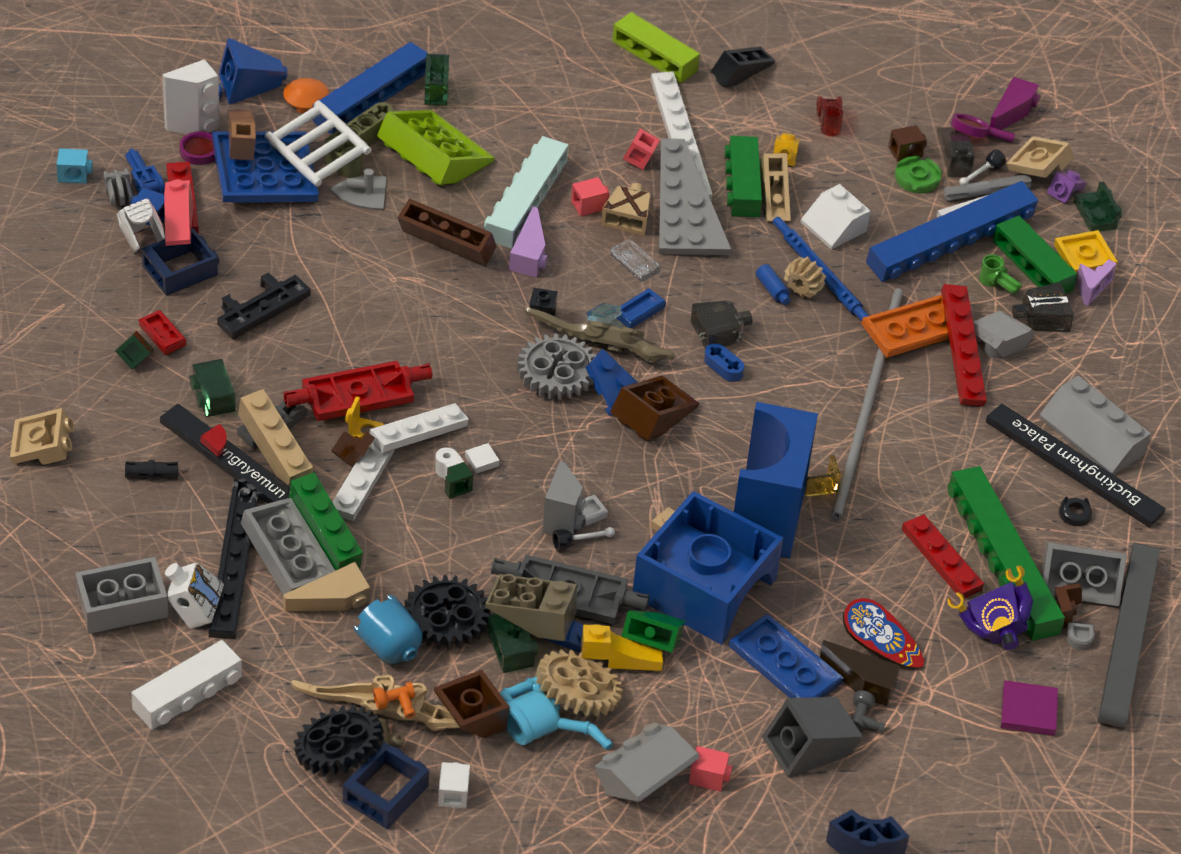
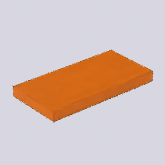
[861,295,949,358]

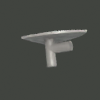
[330,169,387,210]

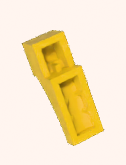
[581,624,663,671]

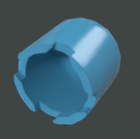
[354,595,423,665]

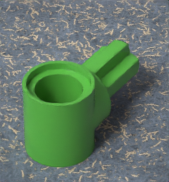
[979,254,1022,294]

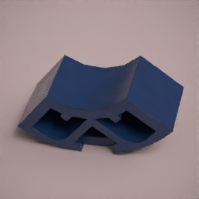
[826,809,909,854]

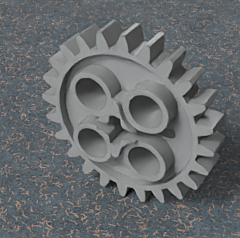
[517,333,596,400]

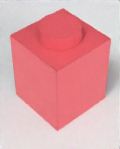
[571,177,610,216]
[689,746,733,792]

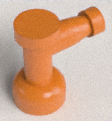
[372,681,416,719]

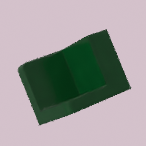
[115,330,153,369]

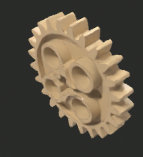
[535,650,623,717]

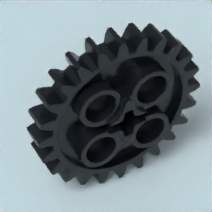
[404,575,491,650]
[294,705,384,776]

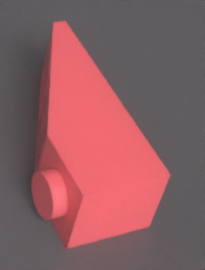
[164,180,194,246]

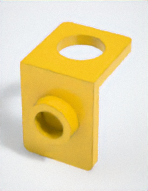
[345,397,383,438]

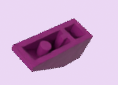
[990,76,1040,130]

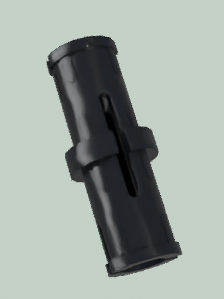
[125,459,178,480]

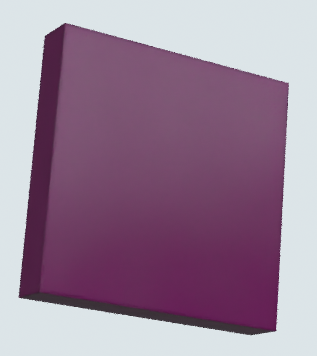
[1000,680,1058,736]

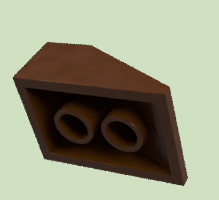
[610,376,700,440]

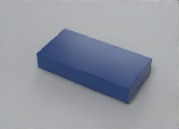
[613,288,666,328]

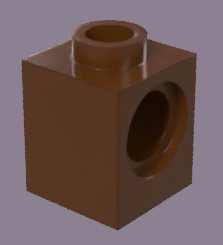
[889,125,927,162]

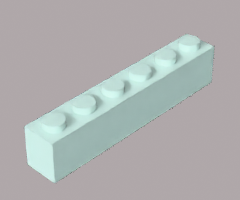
[484,136,569,249]

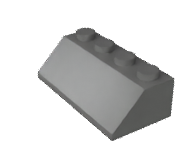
[1039,375,1151,475]

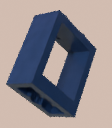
[141,228,219,295]
[343,742,429,829]

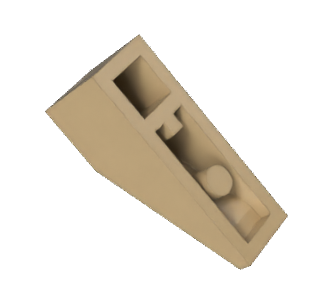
[760,153,791,222]
[283,562,370,612]

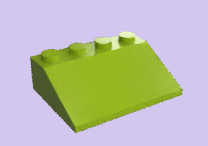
[377,110,495,186]

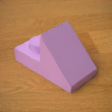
[1076,259,1117,306]

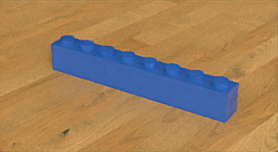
[866,181,1038,282]

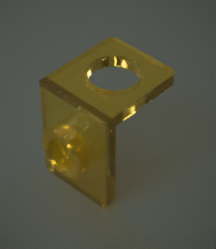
[804,455,841,496]

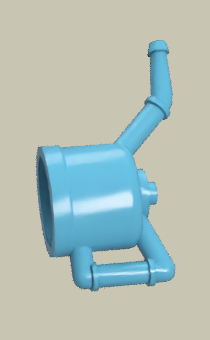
[499,677,613,750]

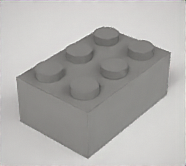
[75,557,168,634]

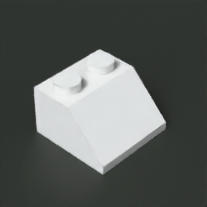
[801,184,870,250]

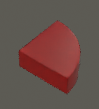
[200,424,227,457]

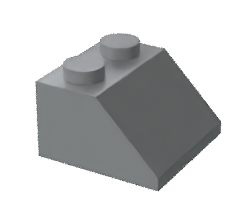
[542,461,586,535]

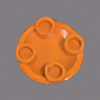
[283,78,329,114]

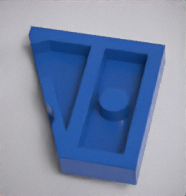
[585,349,638,416]

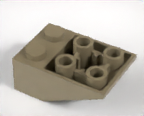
[485,574,577,641]

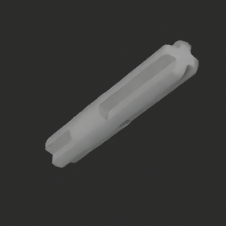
[943,174,1032,201]

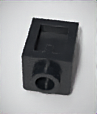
[529,288,558,317]

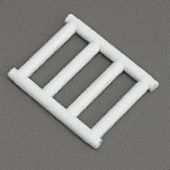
[265,100,372,187]

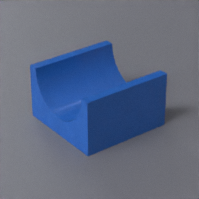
[734,402,818,558]
[633,491,783,645]

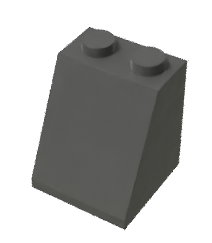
[762,697,863,777]

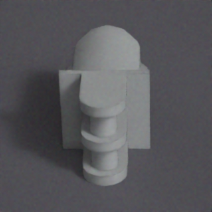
[103,168,134,207]

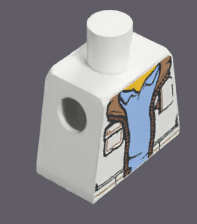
[165,563,224,629]

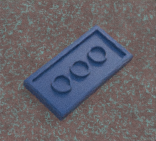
[729,614,844,698]

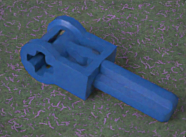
[125,149,165,194]

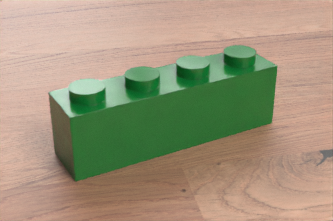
[724,136,762,217]
[993,216,1077,297]
[289,472,363,571]

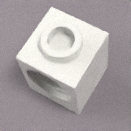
[438,762,470,809]

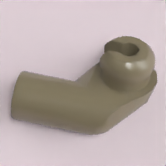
[379,718,405,750]

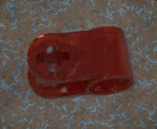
[816,96,843,136]

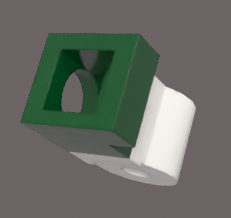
[435,448,473,499]

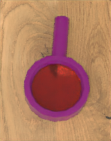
[950,113,1015,142]
[180,131,215,165]

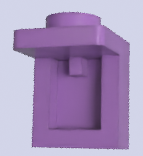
[1047,170,1087,203]

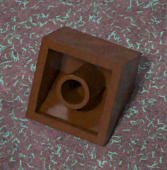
[434,669,510,738]

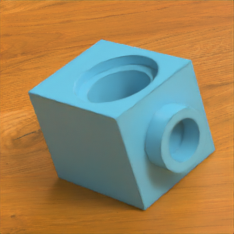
[56,148,93,183]

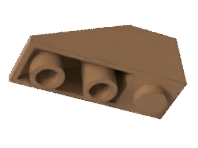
[228,109,256,160]

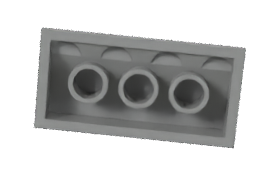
[241,498,335,595]

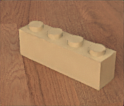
[238,389,313,486]

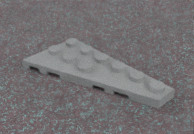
[659,139,731,255]

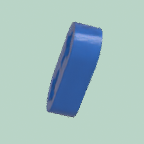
[704,344,744,382]

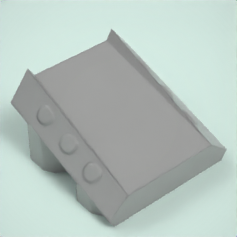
[973,311,1036,358]

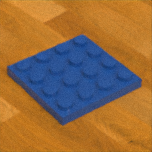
[212,131,319,203]

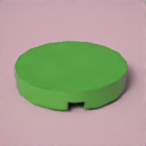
[895,156,941,193]

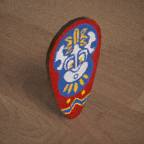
[843,598,924,669]

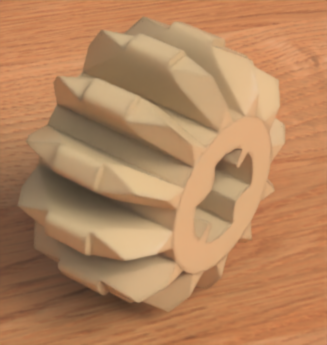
[783,256,826,298]

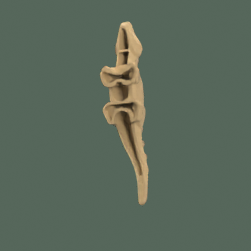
[291,675,460,731]

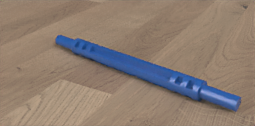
[772,216,869,322]

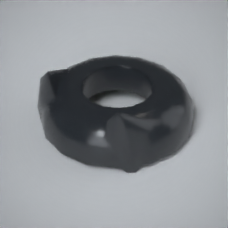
[1059,497,1092,527]

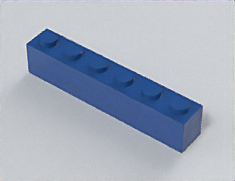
[313,42,430,134]

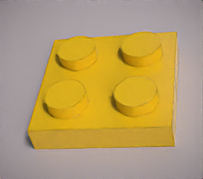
[1054,230,1118,273]

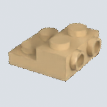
[1006,136,1074,178]
[10,408,75,465]

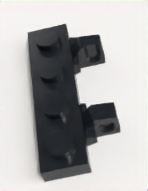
[217,272,311,339]

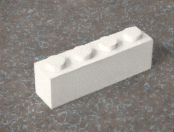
[131,640,242,730]

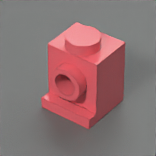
[623,128,660,170]

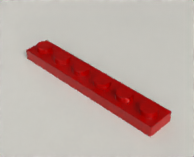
[941,284,987,407]

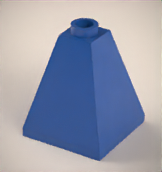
[218,39,288,104]

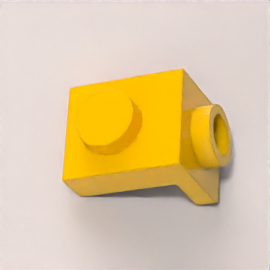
[773,133,800,166]

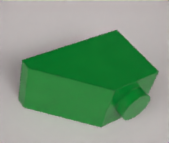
[621,610,685,653]

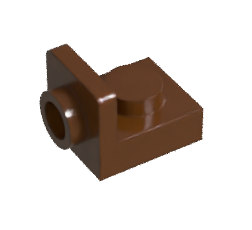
[331,432,375,466]
[1055,583,1082,628]

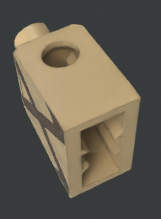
[601,183,650,236]

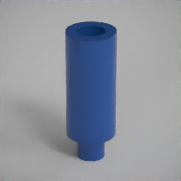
[756,264,791,305]

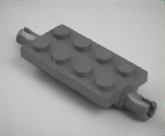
[491,555,650,625]

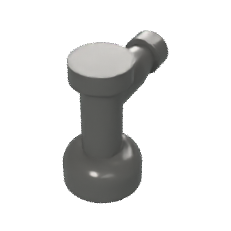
[851,691,886,734]

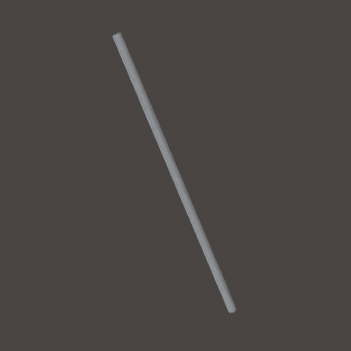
[832,288,903,519]

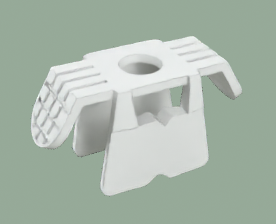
[117,198,165,253]

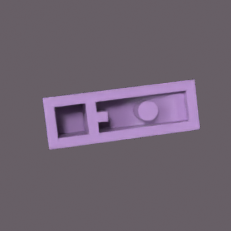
[509,207,548,278]

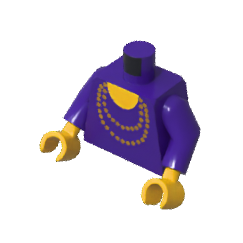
[947,565,1034,650]

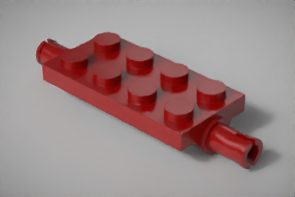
[283,360,433,421]

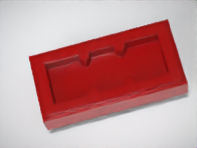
[139,310,187,355]

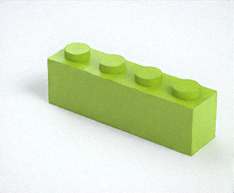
[612,12,700,83]

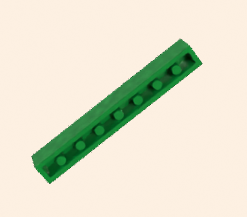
[947,466,1065,641]

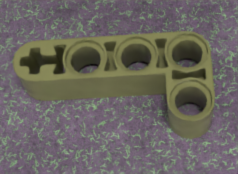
[324,102,393,178]

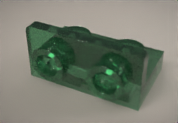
[1074,181,1122,232]

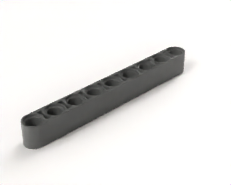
[1097,543,1160,728]

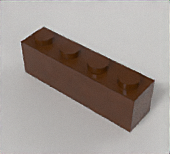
[397,198,497,266]

